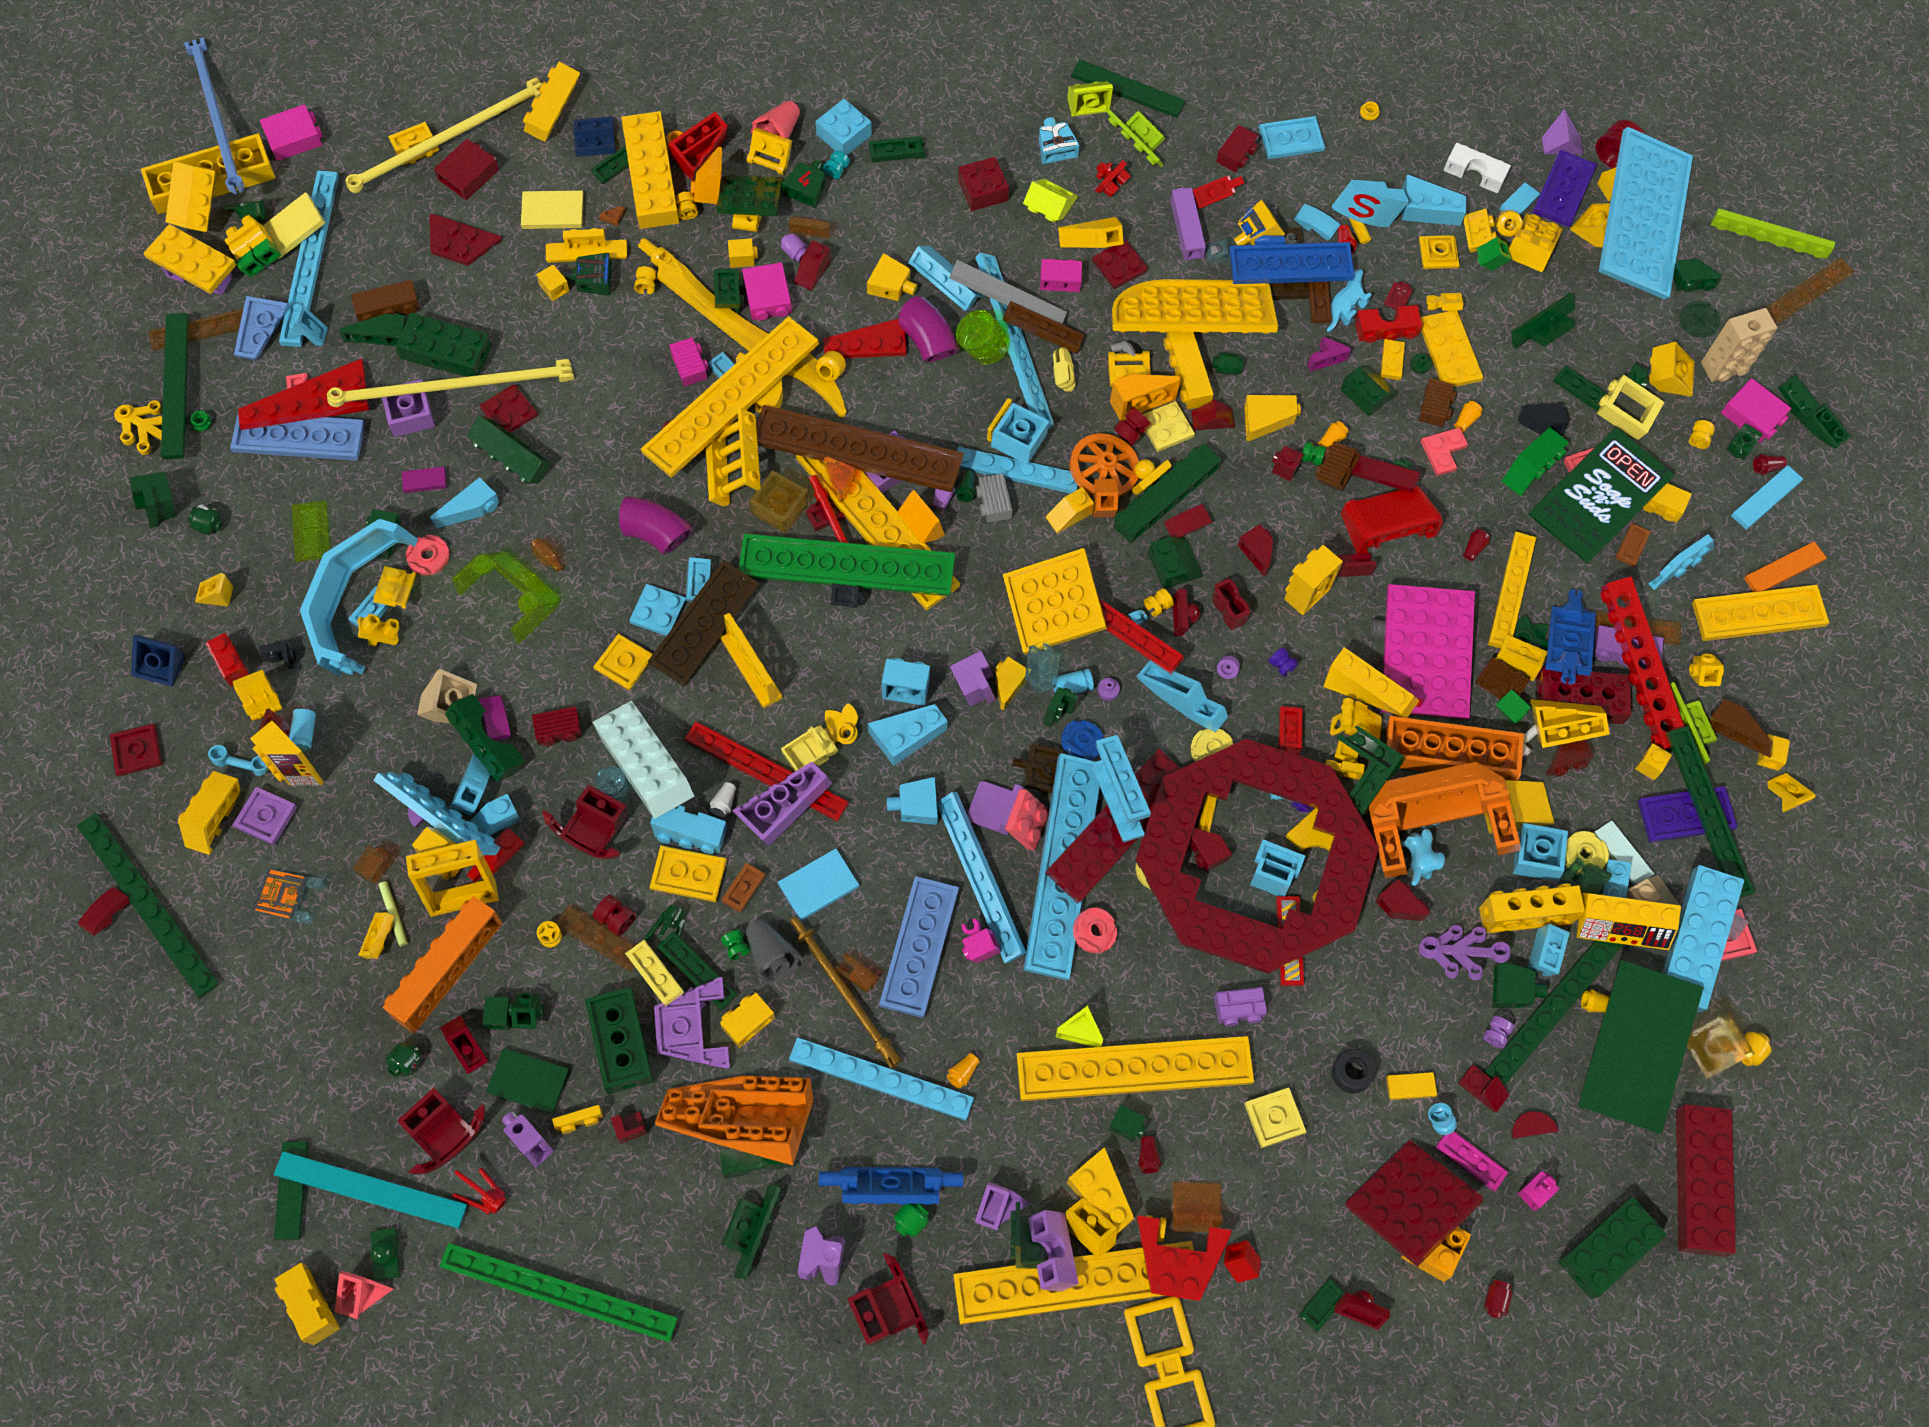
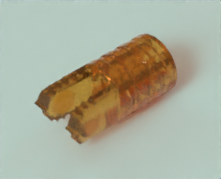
[835,953,879,993]

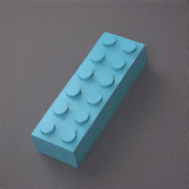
[1662,865,1744,1013]

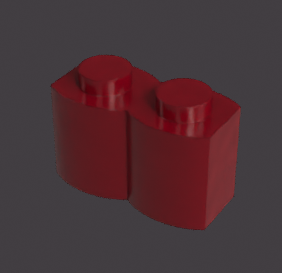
[1212,578,1250,630]

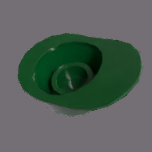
[222,197,267,222]

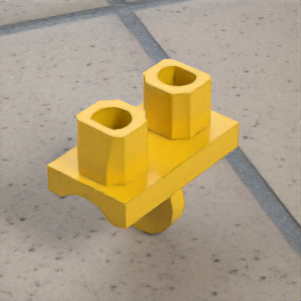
[357,614,399,647]

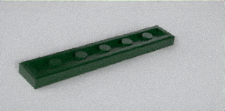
[1071,59,1185,118]

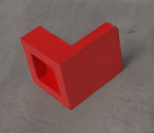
[1224,1240,1261,1283]

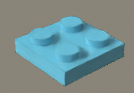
[629,584,686,636]

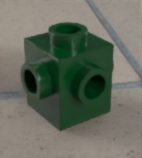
[509,992,544,1029]

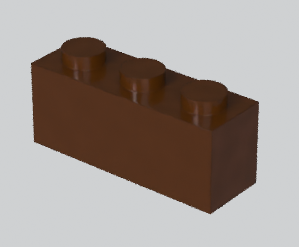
[351,279,421,322]

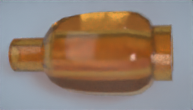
[530,537,563,572]

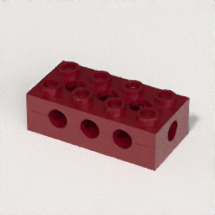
[1536,668,1631,725]

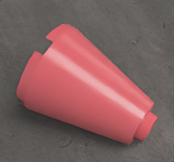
[751,101,800,139]

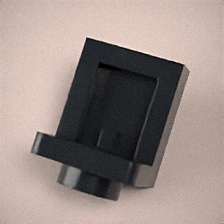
[830,583,862,608]

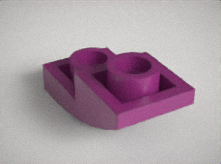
[478,696,510,740]

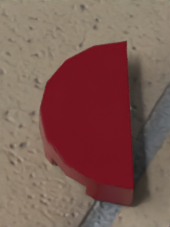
[1511,1111,1559,1139]

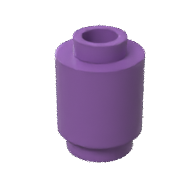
[781,233,808,263]

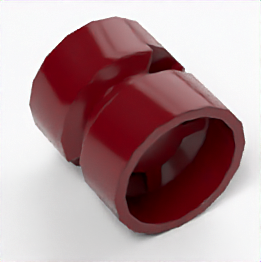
[1113,406,1152,446]
[593,894,637,937]

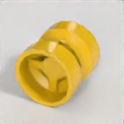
[675,192,698,220]
[634,266,657,294]
[1689,420,1715,449]
[1144,588,1174,617]

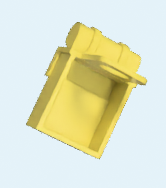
[781,725,838,772]

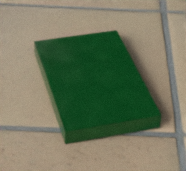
[486,1048,570,1115]

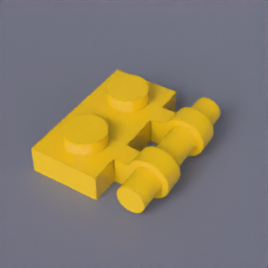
[388,122,439,166]

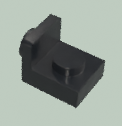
[259,641,296,669]

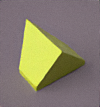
[1055,1006,1103,1047]

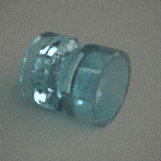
[596,766,628,802]

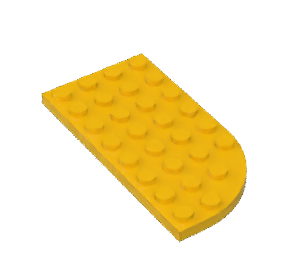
[1112,279,1278,334]

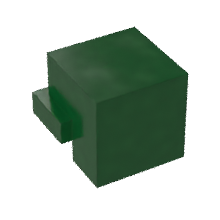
[129,472,175,528]

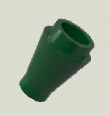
[955,470,976,502]

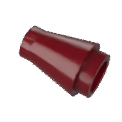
[1752,454,1786,475]
[1462,529,1490,562]
[1138,1136,1162,1174]

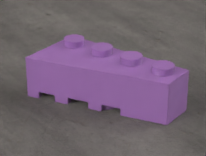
[732,762,832,847]

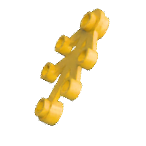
[114,400,162,455]

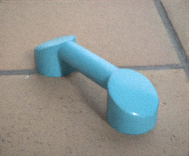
[208,745,269,776]

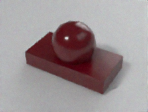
[1172,588,1201,636]
[1335,1289,1390,1330]

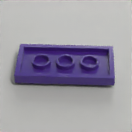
[1532,150,1597,227]
[1637,786,1738,843]

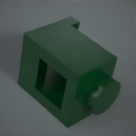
[1627,363,1650,388]
[1726,423,1763,460]

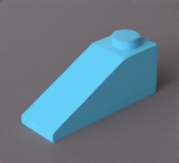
[430,477,499,528]

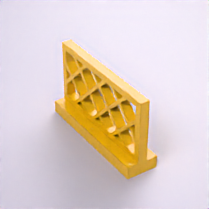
[720,613,783,709]

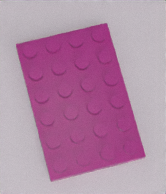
[1381,584,1475,720]

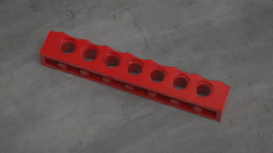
[1600,576,1684,750]

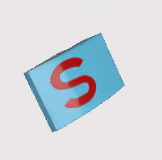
[1332,180,1409,227]

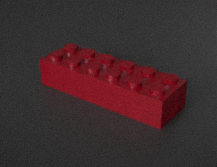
[1676,1104,1736,1257]

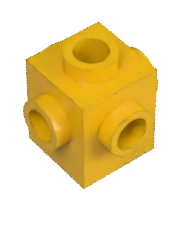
[1689,654,1724,687]

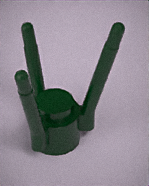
[641,905,686,965]

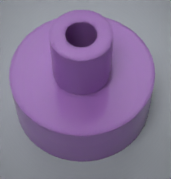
[1217,656,1240,679]
[1097,678,1120,701]

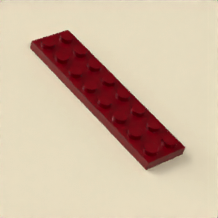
[1045,749,1180,904]

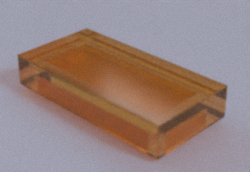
[789,216,830,239]

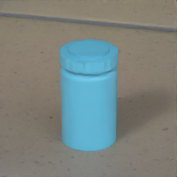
[1052,669,1094,694]
[289,709,316,752]

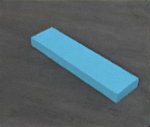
[1731,465,1803,530]

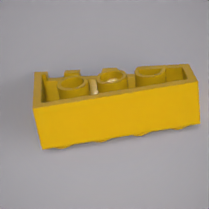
[1323,647,1419,718]

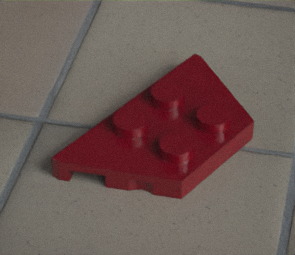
[429,213,502,266]

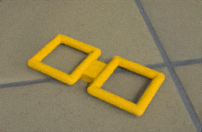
[1124,1297,1216,1427]

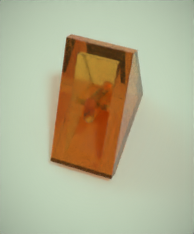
[824,457,855,503]

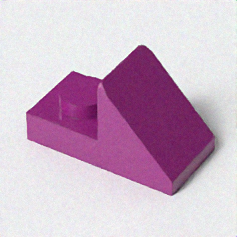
[1307,337,1351,372]

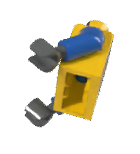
[1234,200,1297,245]

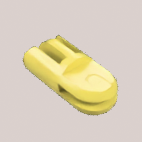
[1053,347,1075,392]

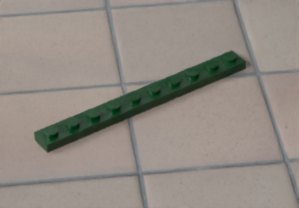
[77,813,220,999]
[1484,940,1624,1086]

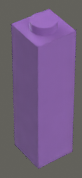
[1170,188,1206,260]

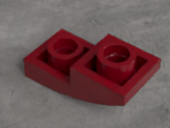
[1164,504,1213,538]
[78,887,130,936]

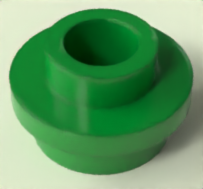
[190,411,212,431]

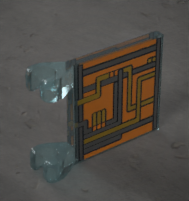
[251,868,326,925]

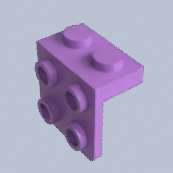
[967,781,1023,835]

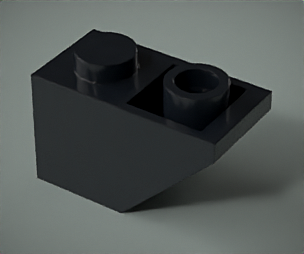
[1518,403,1568,436]

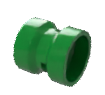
[1301,441,1326,466]
[721,929,751,961]

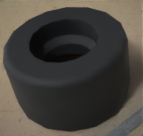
[1331,1048,1377,1094]

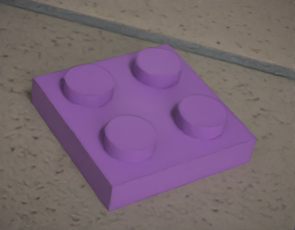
[233,787,297,846]

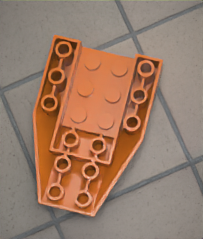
[655,1076,813,1165]

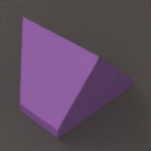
[1542,109,1583,154]
[975,1182,1030,1230]

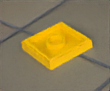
[593,633,653,691]

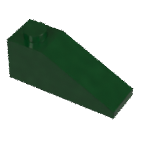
[340,313,407,346]

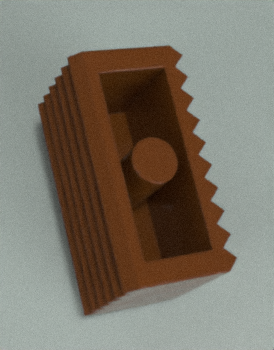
[1418,378,1456,427]
[1316,441,1360,492]
[1475,657,1529,700]

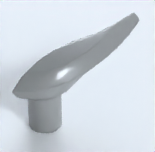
[1111,341,1135,356]

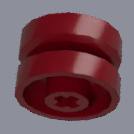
[1595,120,1646,169]

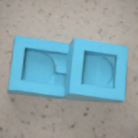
[1294,204,1340,240]

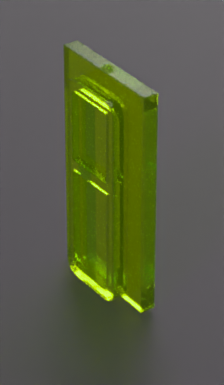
[292,500,330,562]

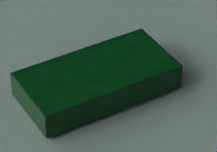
[1298,1278,1346,1332]

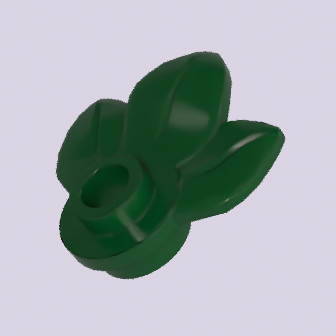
[1513,616,1548,651]

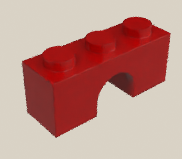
[1355,305,1422,343]

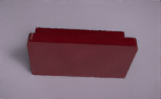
[1336,553,1377,577]

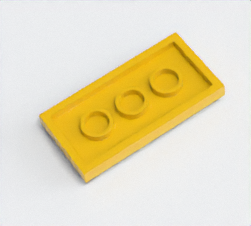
[143,224,236,294]
[1420,310,1483,387]

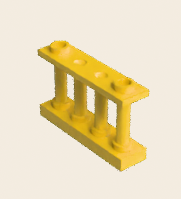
[706,408,761,506]

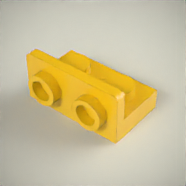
[1463,209,1497,253]

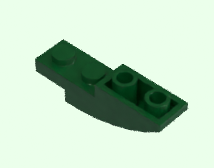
[1777,375,1851,449]

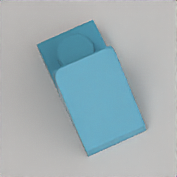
[291,305,328,346]

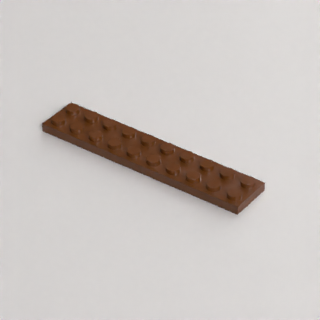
[756,405,964,493]

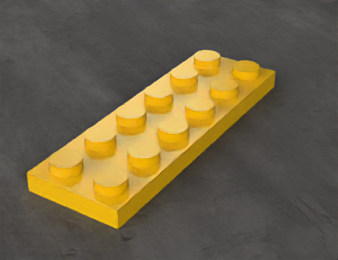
[1692,585,1829,641]

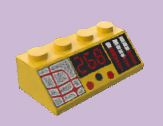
[250,721,324,785]
[1576,893,1681,950]

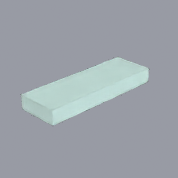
[1593,821,1654,886]

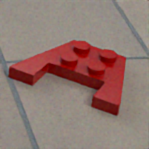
[1137,1215,1232,1301]

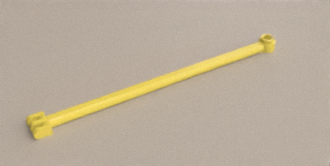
[346,77,543,193]
[327,359,574,407]

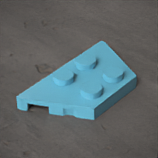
[1649,535,1714,590]

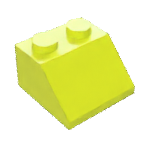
[1067,81,1113,116]
[1023,179,1078,222]

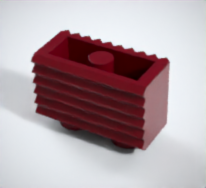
[532,706,582,746]

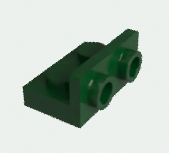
[713,269,744,314]
[1043,687,1078,727]

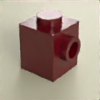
[1272,446,1303,482]

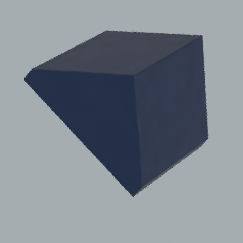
[131,635,186,687]

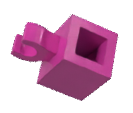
[962,919,1001,963]
[1517,1171,1559,1211]

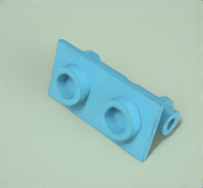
[1603,859,1632,898]

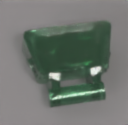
[1561,857,1612,894]

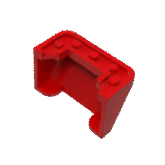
[1341,486,1443,554]

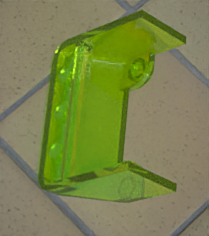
[451,551,560,645]

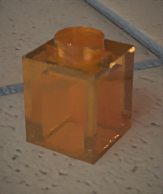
[353,846,391,885]

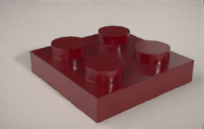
[1092,239,1148,289]
[479,384,538,433]

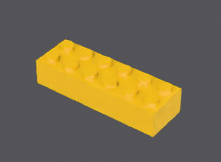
[621,111,679,229]
[141,133,276,214]

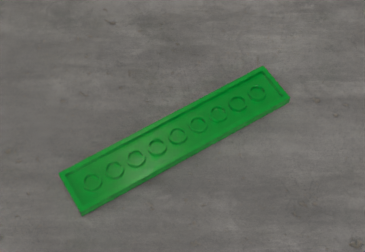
[738,534,956,597]

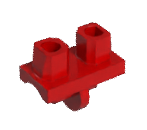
[1095,160,1130,198]

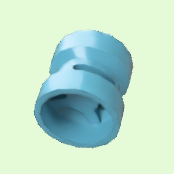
[1428,1103,1457,1135]

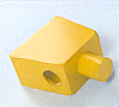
[867,253,918,301]

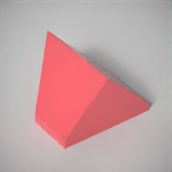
[335,1271,393,1319]

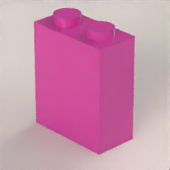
[260,104,323,161]
[742,262,792,321]
[1721,378,1791,443]

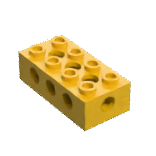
[1479,884,1585,934]

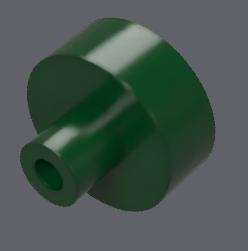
[1410,353,1432,374]

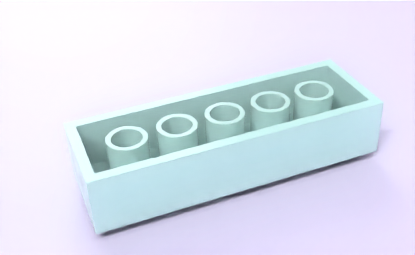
[593,701,694,819]

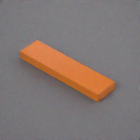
[1744,541,1827,592]

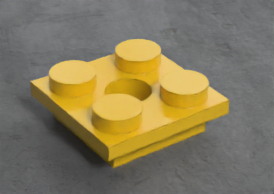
[1419,236,1459,269]

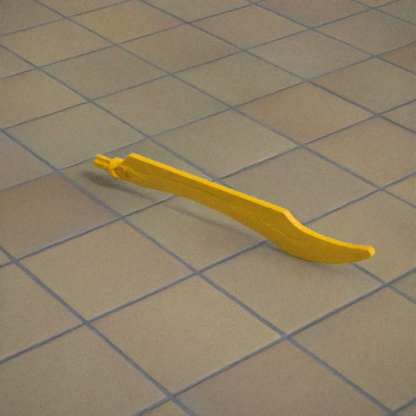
[638,238,846,418]

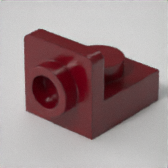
[1383,281,1413,311]

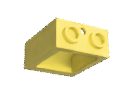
[1597,375,1664,440]

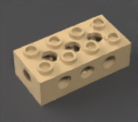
[1701,308,1777,382]

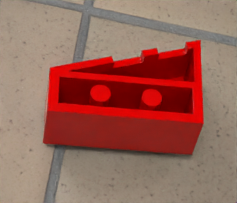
[668,112,728,181]

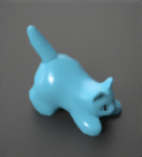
[1401,829,1445,886]

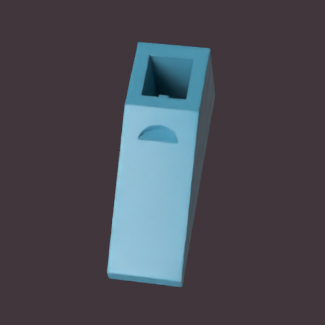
[449,753,490,816]

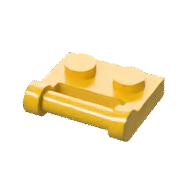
[747,128,792,175]
[1108,351,1151,387]

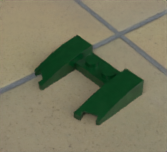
[1337,726,1406,820]

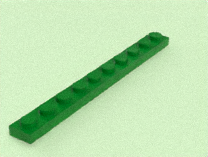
[439,1243,678,1343]

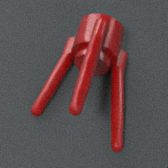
[452,1168,507,1215]

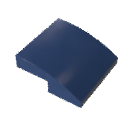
[574,116,616,157]

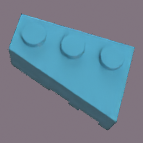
[1402,174,1466,226]
[868,704,948,766]
[650,805,727,854]

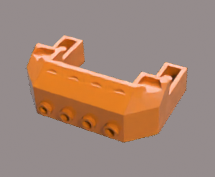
[1369,762,1521,879]

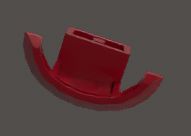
[542,784,628,860]
[397,1087,485,1175]
[847,1253,929,1347]

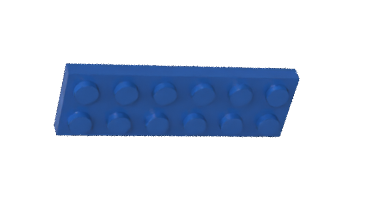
[1229,242,1354,284]

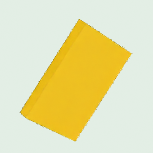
[649,845,727,902]

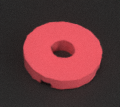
[406,535,450,575]
[1073,908,1117,954]

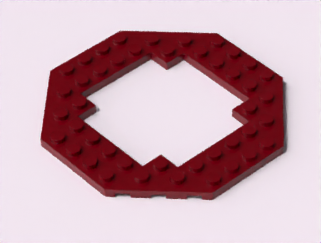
[1135,739,1379,974]

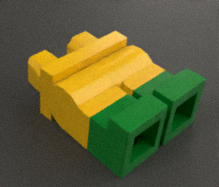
[225,215,282,278]

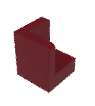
[611,1112,648,1144]

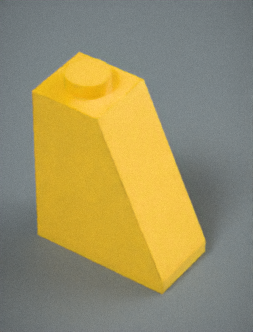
[1244,395,1300,441]

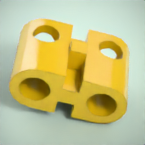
[732,214,761,232]

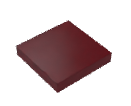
[109,723,162,777]

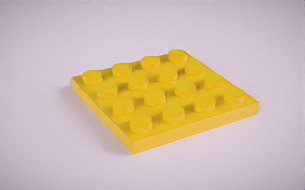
[1003,548,1107,655]

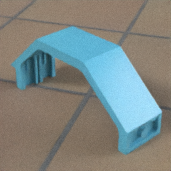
[300,519,418,676]

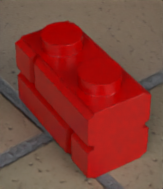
[206,633,250,687]

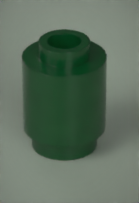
[1212,352,1243,375]

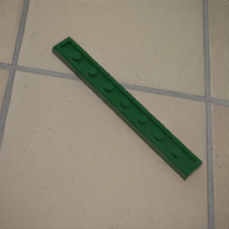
[161,313,189,460]
[1666,726,1755,898]

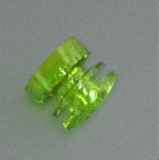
[956,310,1010,365]

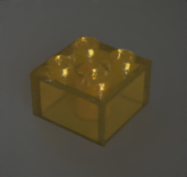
[749,470,809,534]
[1687,1013,1755,1079]

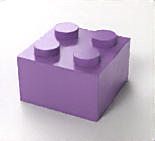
[382,379,435,437]

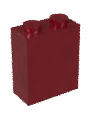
[434,139,499,201]

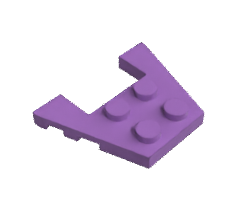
[654,977,730,1069]

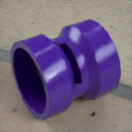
[1268,647,1299,677]

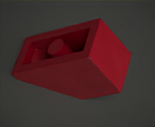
[794,240,831,291]
[1237,524,1273,577]
[440,1015,488,1074]

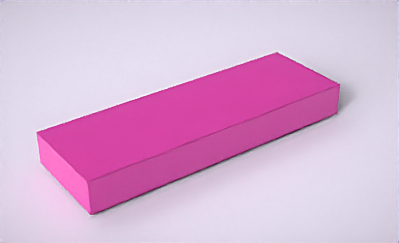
[1435,1132,1508,1192]

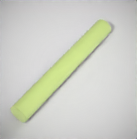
[379,881,408,947]

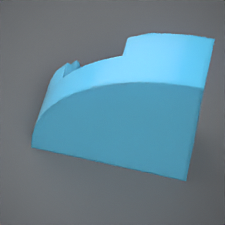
[1128,610,1148,625]

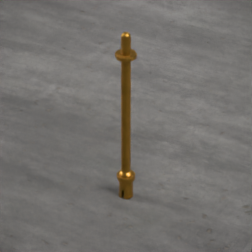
[790,916,902,1069]

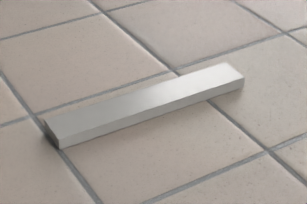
[949,260,1067,324]

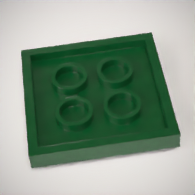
[716,174,782,216]

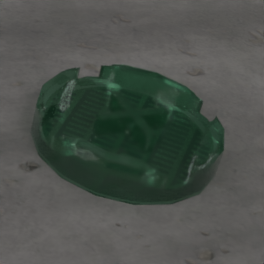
[1679,301,1721,338]

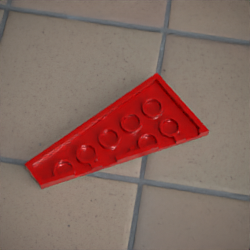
[238,358,369,430]

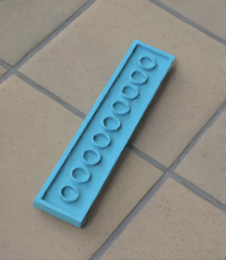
[1023,753,1100,980]

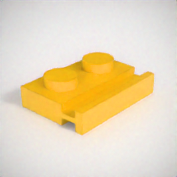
[374,566,416,609]

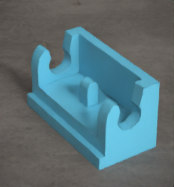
[1527,924,1570,976]

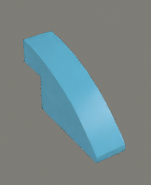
[1137,661,1228,733]

